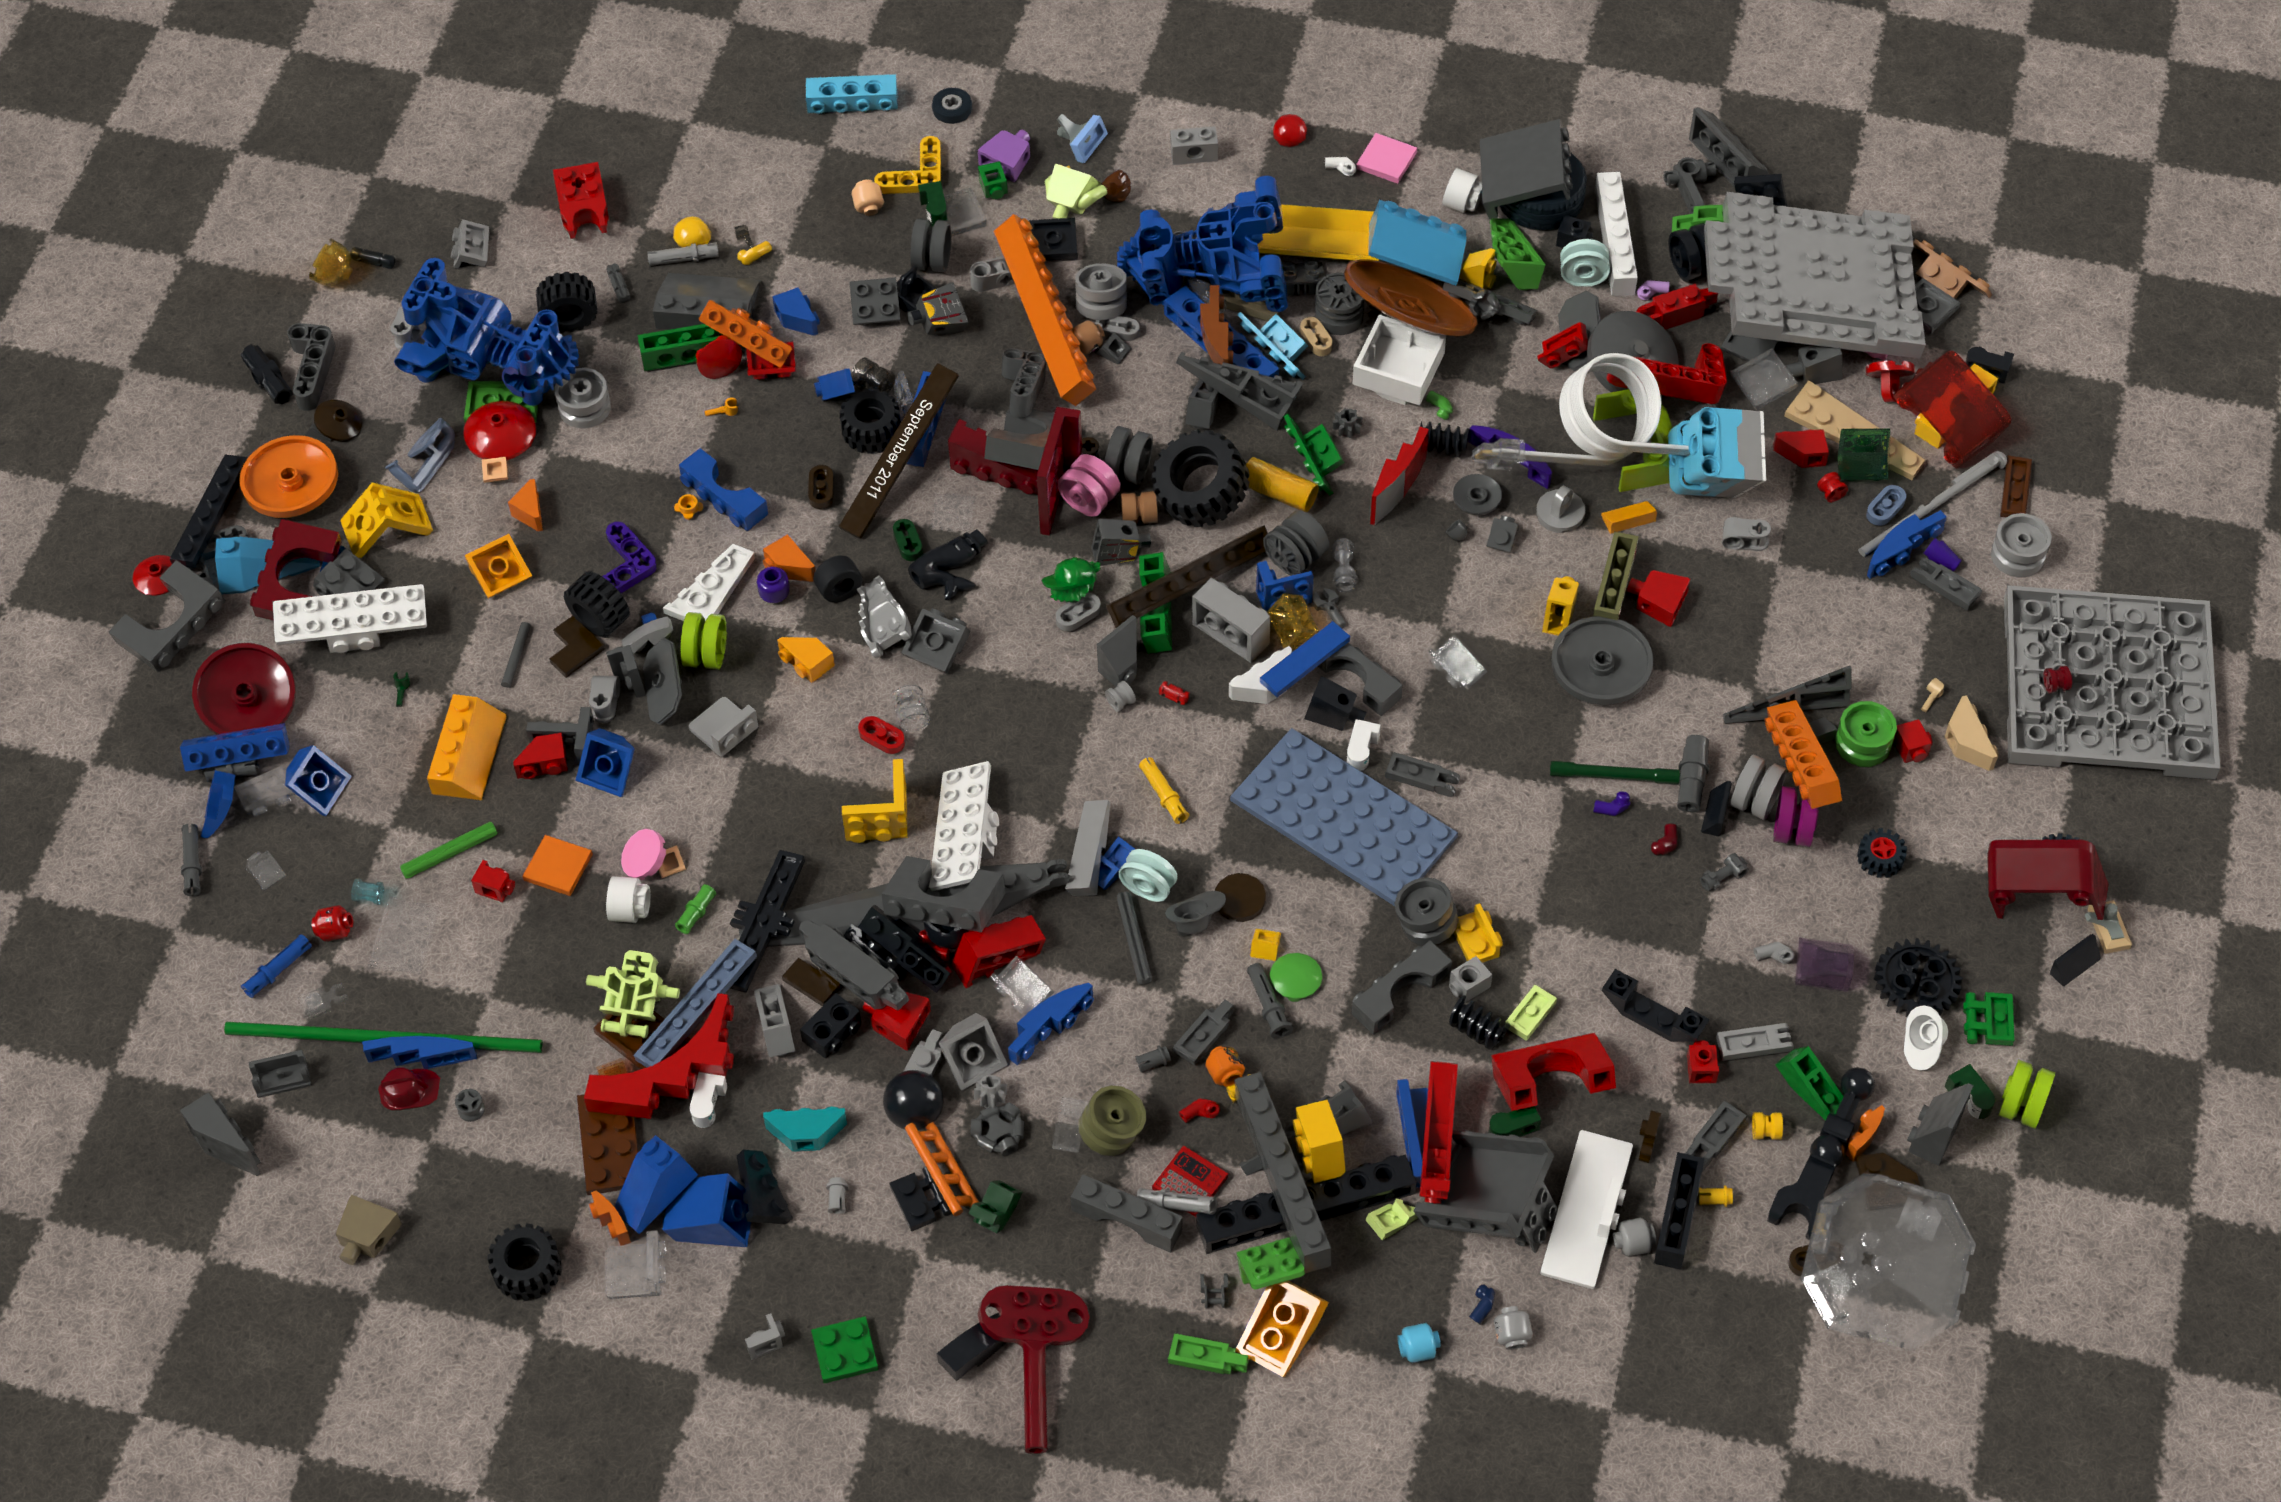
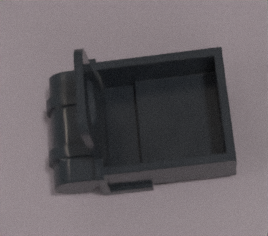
[897,266,937,312]

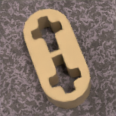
[1300,317,1332,356]

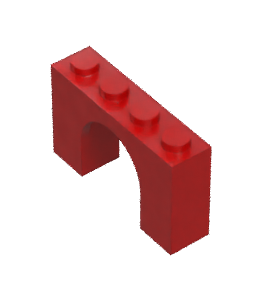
[1491,1033,1616,1111]

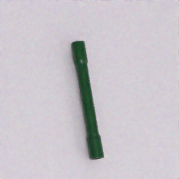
[1550,761,1680,785]

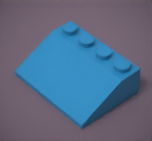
[1368,200,1466,286]

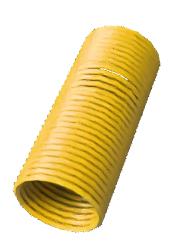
[1246,457,1319,512]

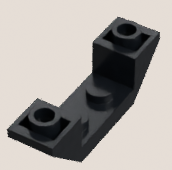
[1602,969,1709,1042]

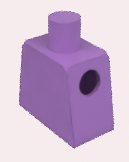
[978,130,1030,182]

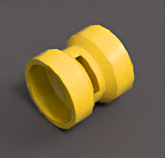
[1752,1112,1783,1140]

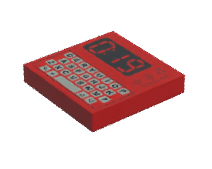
[1152,1145,1228,1217]

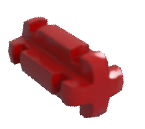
[1159,681,1190,705]

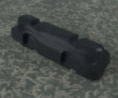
[350,247,396,269]

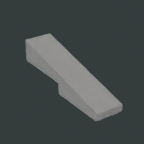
[1065,800,1111,896]

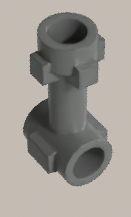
[1700,853,1749,891]

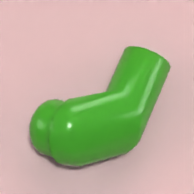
[1426,390,1453,420]

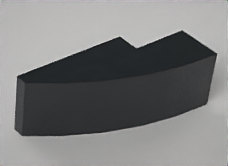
[937,1313,1007,1381]

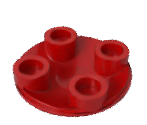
[695,335,742,379]

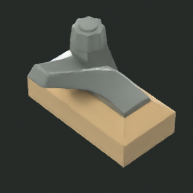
[2085,900,2132,954]

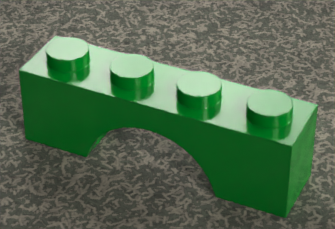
[1139,552,1172,654]

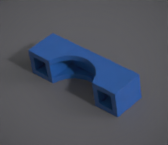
[679,448,768,531]

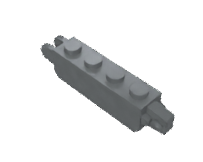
[799,920,909,1010]

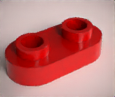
[858,716,905,754]

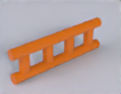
[905,1122,979,1216]

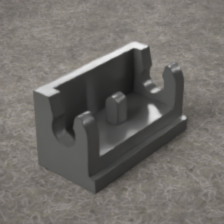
[249,1050,311,1098]

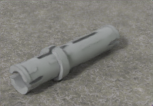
[648,242,719,266]
[1136,1188,1217,1215]

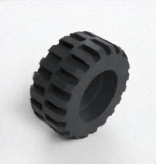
[1151,430,1249,527]

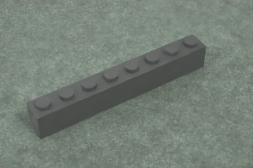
[1235,1072,1331,1274]

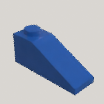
[814,368,855,401]

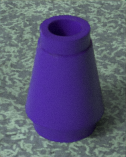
[1924,538,1962,572]

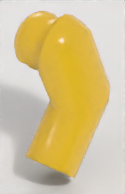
[737,241,772,265]

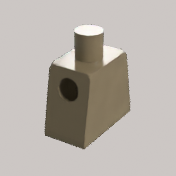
[336,1194,402,1265]

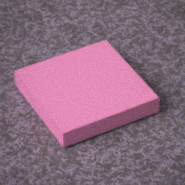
[1356,133,1417,184]

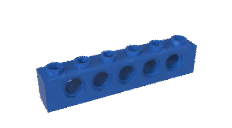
[1164,286,1279,378]

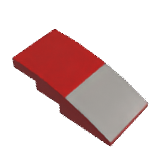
[1370,427,1429,525]

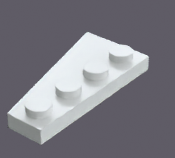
[663,544,755,621]

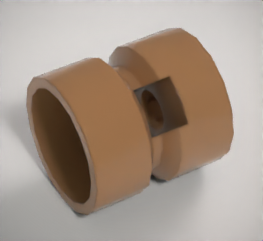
[1121,491,1158,524]

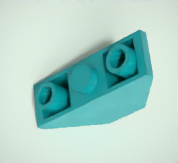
[763,1106,847,1152]

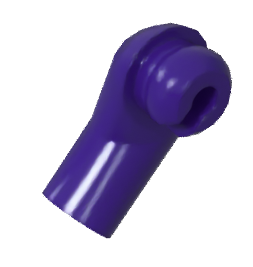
[1593,791,1630,816]

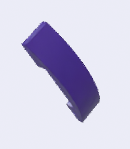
[1468,425,1552,489]

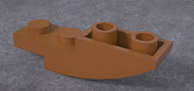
[1200,285,1233,365]

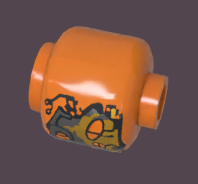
[1205,1046,1245,1087]

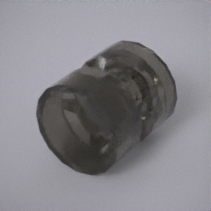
[851,357,895,393]

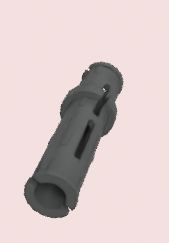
[181,824,202,896]

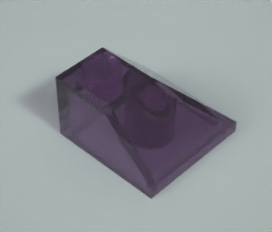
[1795,937,1854,992]

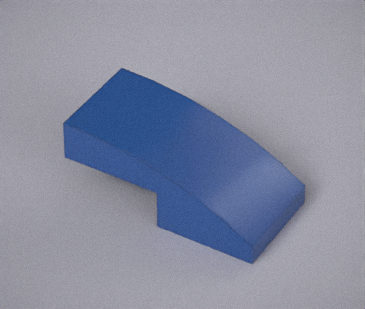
[1098,836,1135,890]

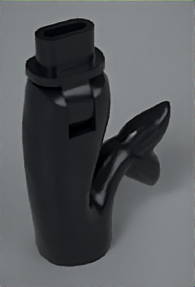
[908,529,988,600]

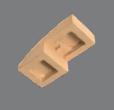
[482,457,508,483]

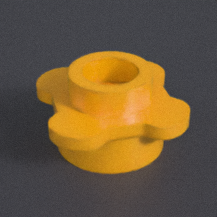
[674,494,704,520]

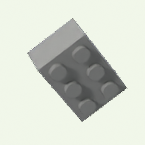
[1192,578,1270,663]

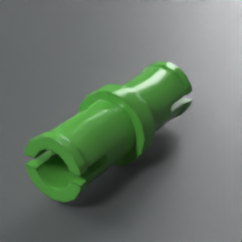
[675,885,716,934]

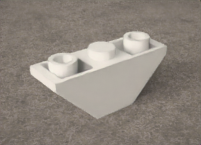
[1229,646,1292,704]

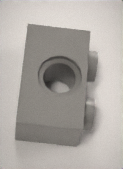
[1170,126,1218,165]

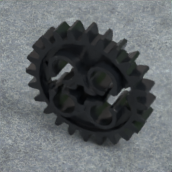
[1874,938,1963,1017]

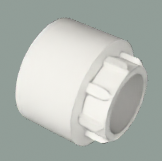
[1442,168,1482,213]
[606,876,651,923]

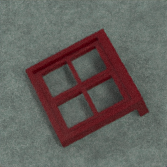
[1037,407,1083,536]

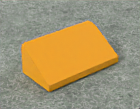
[1601,501,1657,534]

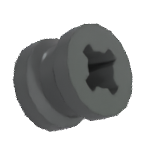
[455,1089,485,1122]

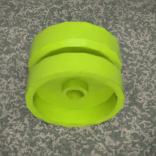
[681,612,727,670]
[1998,1059,2055,1129]

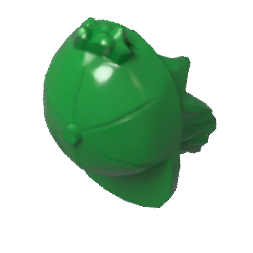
[1041,557,1101,603]

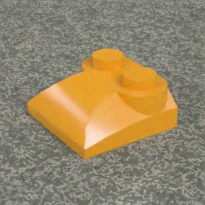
[465,534,532,599]

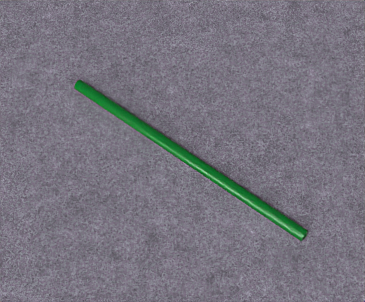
[224,1022,543,1053]

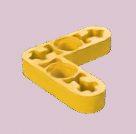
[874,136,941,194]

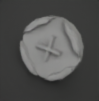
[1536,485,1585,533]

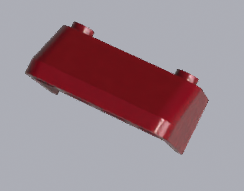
[1987,840,2109,920]

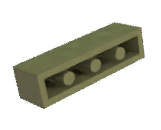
[1593,531,1639,620]

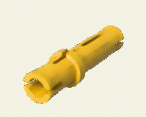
[1139,757,1189,824]

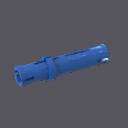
[241,934,312,998]

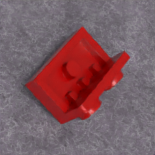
[1537,322,1588,368]
[746,341,796,379]

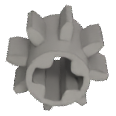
[974,1075,1007,1108]

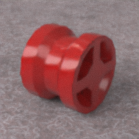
[1817,472,1848,503]

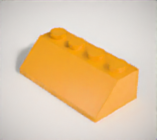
[427,694,507,800]

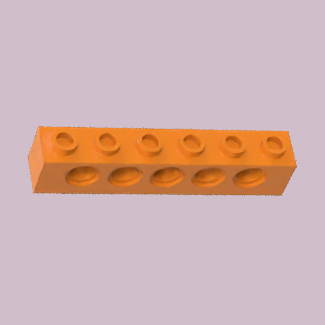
[1764,700,1842,809]

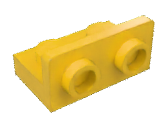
[1454,903,1503,963]

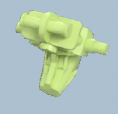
[586,950,680,1038]

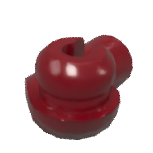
[1651,824,1677,855]

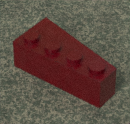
[948,419,1050,495]

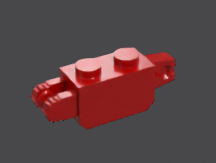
[1636,284,1718,330]

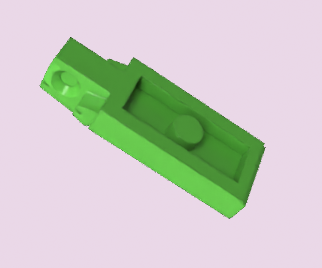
[1168,1334,1249,1374]

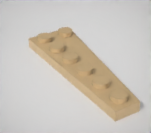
[1784,381,1925,480]

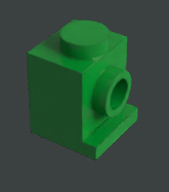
[978,161,1008,199]

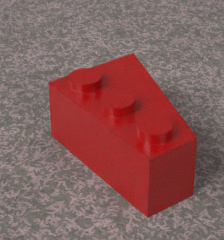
[952,915,1046,988]

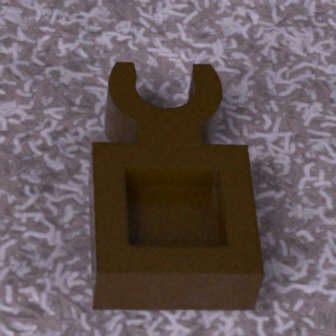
[1638,1111,1661,1163]

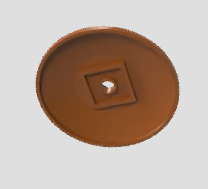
[1344,259,1477,336]

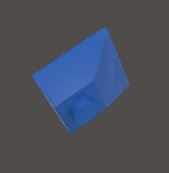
[576,728,635,797]
[285,745,352,816]

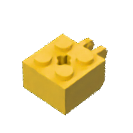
[1293,1100,1346,1183]

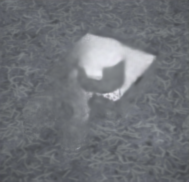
[298,983,349,1022]

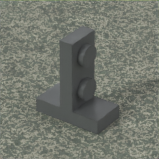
[526,707,594,762]

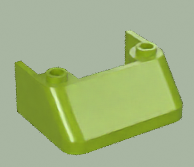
[1593,389,1684,492]

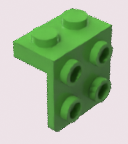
[1236,1237,1305,1289]

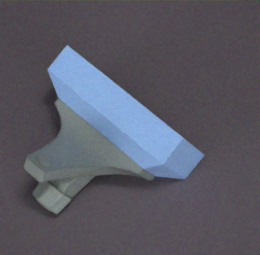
[1057,114,1108,163]

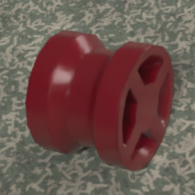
[2043,665,2072,694]

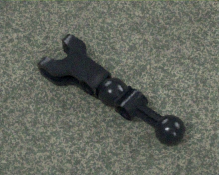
[1767,1067,1876,1243]

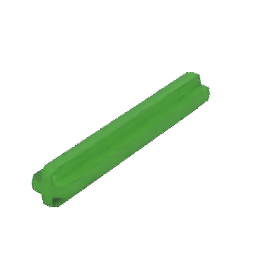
[400,822,497,878]

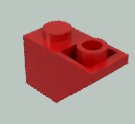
[1773,429,1829,468]
[513,732,568,779]

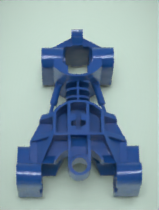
[1117,176,1288,312]
[394,258,579,406]

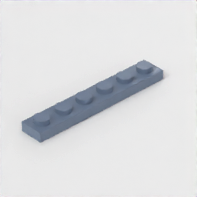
[634,939,757,1067]

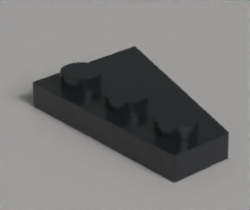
[737,1149,793,1224]

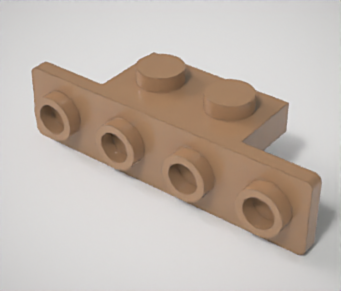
[1913,239,1992,299]

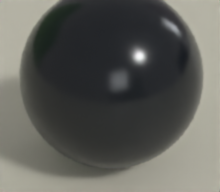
[883,1070,944,1130]

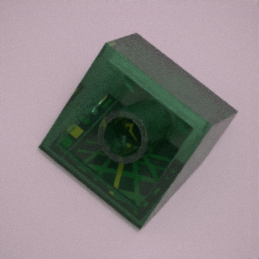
[1838,428,1891,481]

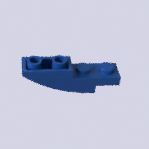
[1867,510,1947,579]
[1008,983,1094,1065]

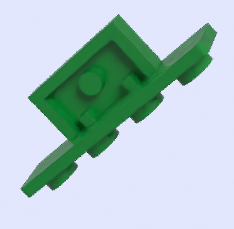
[1284,414,1345,496]

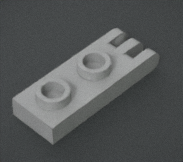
[1716,1023,1794,1061]

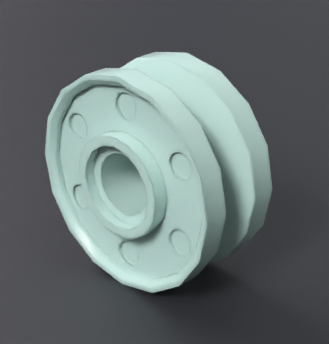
[1560,239,1610,286]
[1119,849,1177,902]

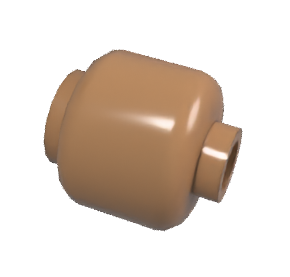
[1072,320,1105,355]

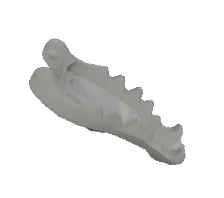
[857,575,912,658]

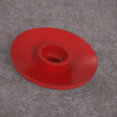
[133,555,172,596]

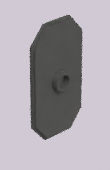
[1558,290,1601,371]
[643,638,682,725]

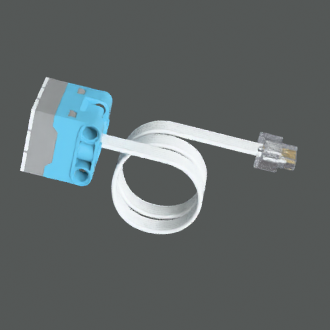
[1472,353,1766,498]

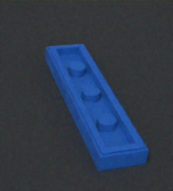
[1260,621,1350,697]

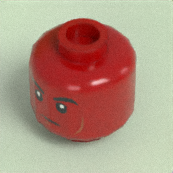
[312,905,353,942]

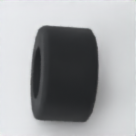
[813,555,863,603]

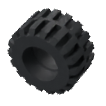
[536,272,597,332]
[839,389,901,454]
[563,571,630,638]
[487,1223,562,1301]

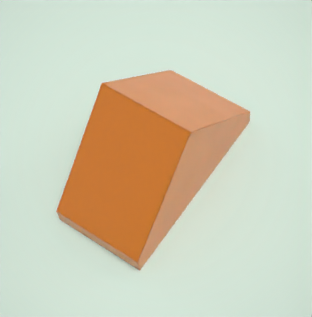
[508,479,543,531]

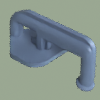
[385,418,455,493]

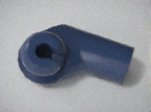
[1469,1284,1495,1325]

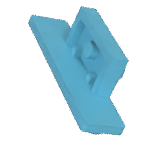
[1237,312,1308,380]

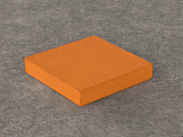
[522,835,593,896]

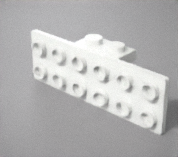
[273,584,427,653]
[929,761,999,891]
[1540,1130,1633,1289]

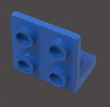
[1256,561,1314,614]

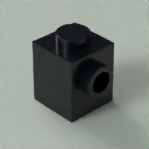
[1556,215,1594,248]

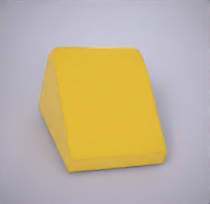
[1250,929,1281,961]

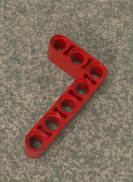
[1606,343,1727,404]

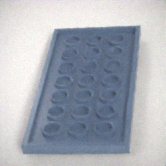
[1230,728,1458,906]

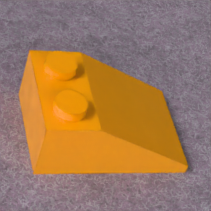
[1236,1281,1329,1377]

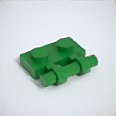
[1963,992,2015,1046]

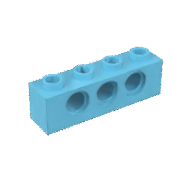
[806,74,898,114]

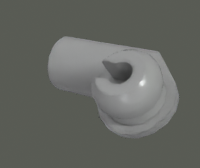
[1754,942,1794,964]

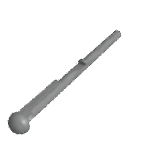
[1858,451,2007,557]

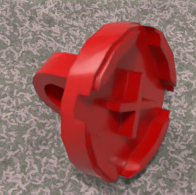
[1866,360,1915,403]

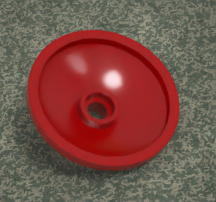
[463,401,536,460]

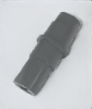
[1677,735,1710,813]

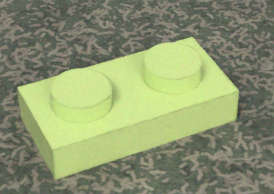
[1505,985,1557,1041]

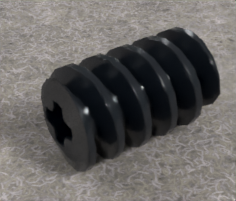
[1420,421,1470,457]
[1449,995,1510,1050]

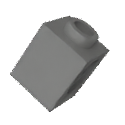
[1449,956,1492,1003]

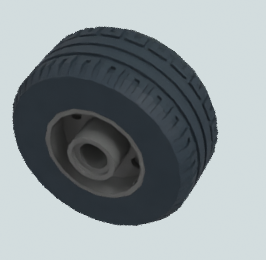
[1500,152,1587,230]

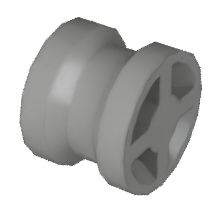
[1105,680,1136,712]

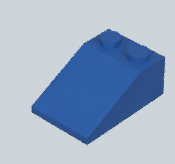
[614,1135,698,1234]

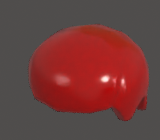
[1273,114,1307,147]

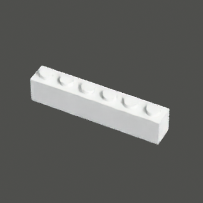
[1595,172,1637,297]

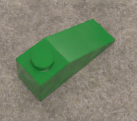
[1775,1046,1855,1121]

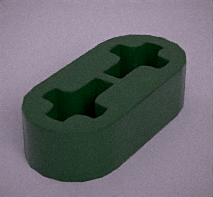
[893,519,923,561]

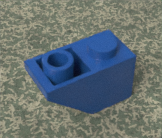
[772,287,820,336]

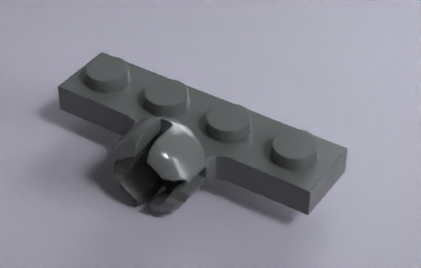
[1442,279,1538,324]

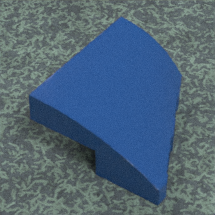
[201,770,235,838]

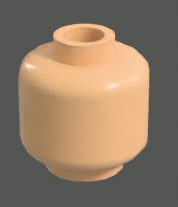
[851,179,884,216]

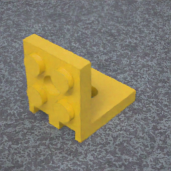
[340,482,433,558]
[842,759,908,843]

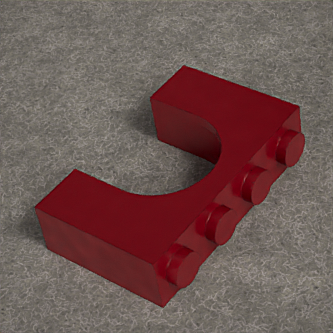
[250,519,342,620]

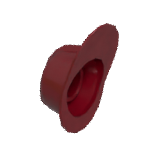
[378,1067,440,1110]

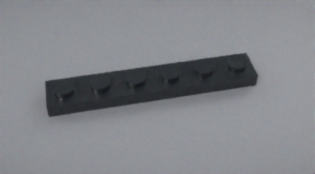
[170,454,247,568]

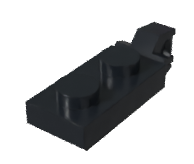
[843,924,906,981]

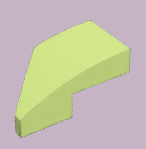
[1366,1198,1418,1240]

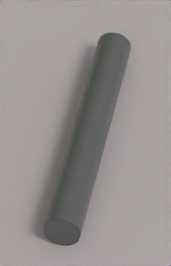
[501,622,531,688]

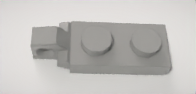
[903,1029,943,1077]

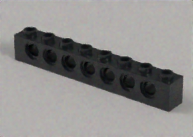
[1196,1154,1416,1254]

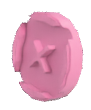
[621,829,666,880]

